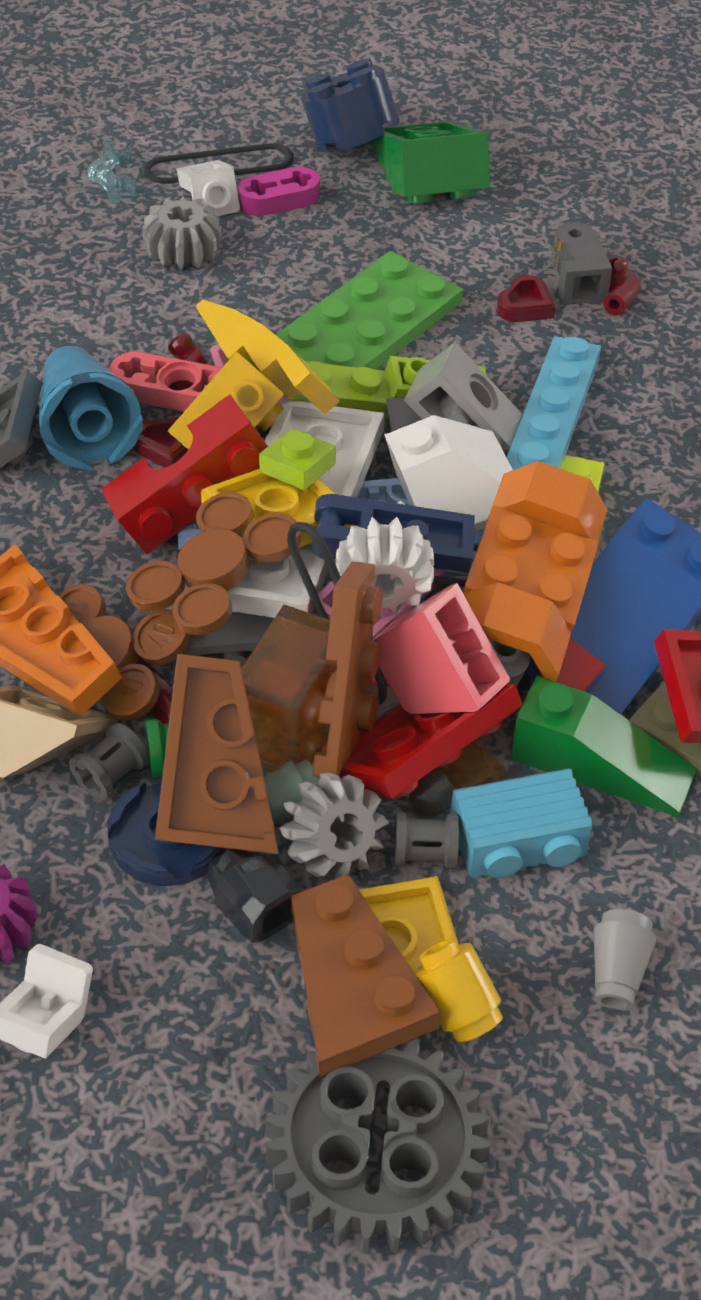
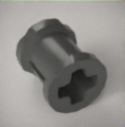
[69,723,149,801]
[394,812,459,869]

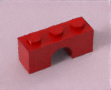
[101,394,268,555]

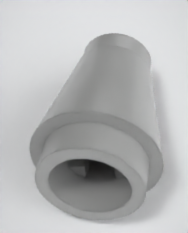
[593,909,657,1011]

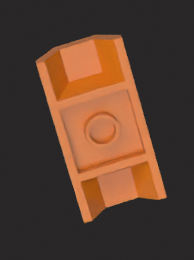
[463,461,608,682]

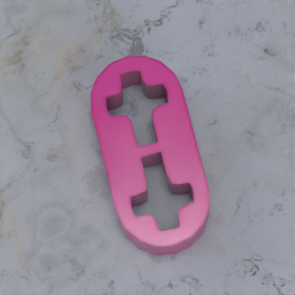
[238,167,320,216]

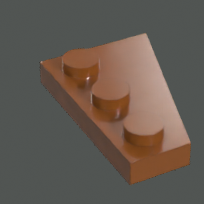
[312,561,383,777]
[155,654,280,854]
[291,874,440,1078]

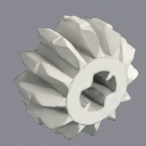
[336,517,434,614]

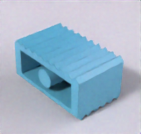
[450,768,592,878]

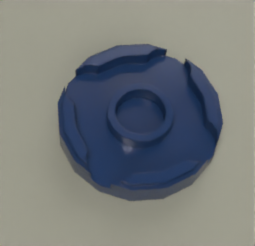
[107,778,226,886]

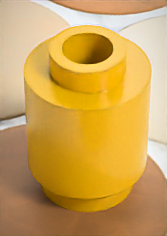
[414,938,503,1043]

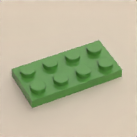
[276,251,463,370]

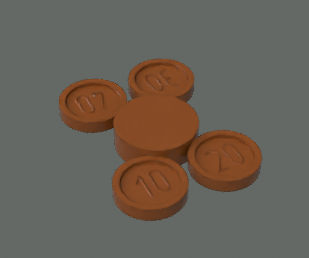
[126,492,302,635]
[24,584,190,721]

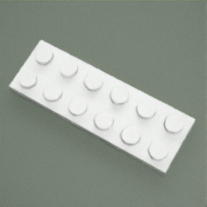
[227,399,384,623]

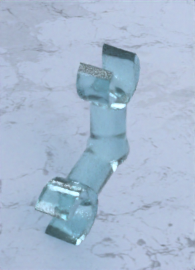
[87,137,136,205]

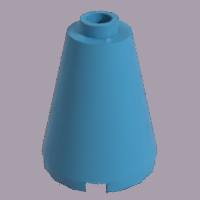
[39,346,143,470]

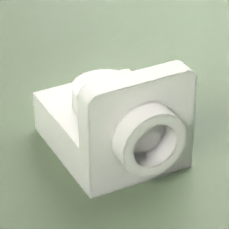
[177,160,240,216]

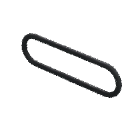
[144,143,294,184]
[287,522,387,705]

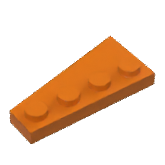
[0,544,122,717]

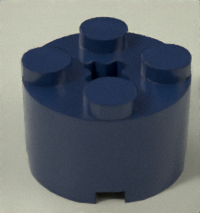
[301,59,400,152]

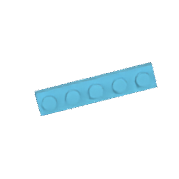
[506,336,601,470]

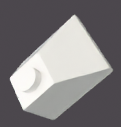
[384,415,513,532]

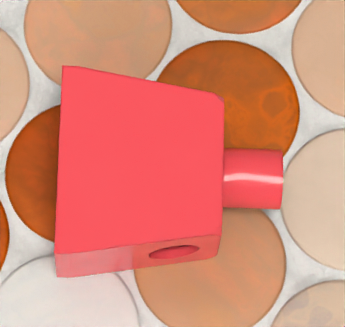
[371,583,510,714]

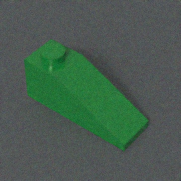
[510,676,697,818]

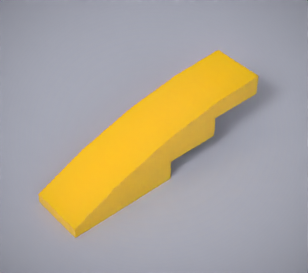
[196,300,340,415]

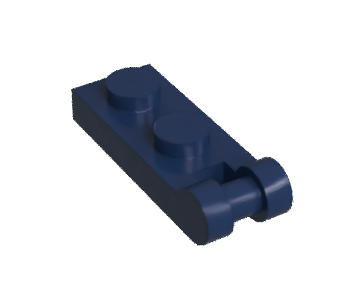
[311,494,475,573]

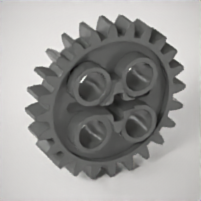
[266,1038,491,1253]

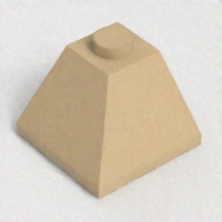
[0,685,119,783]

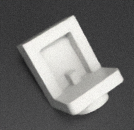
[0,944,93,1059]

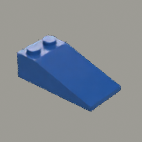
[524,498,701,715]

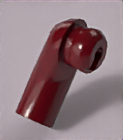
[603,256,640,316]
[168,333,207,390]

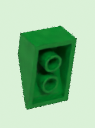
[371,121,490,203]

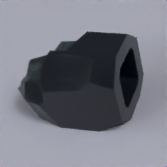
[207,849,304,942]

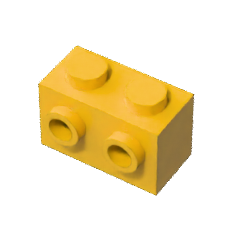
[168,352,284,450]

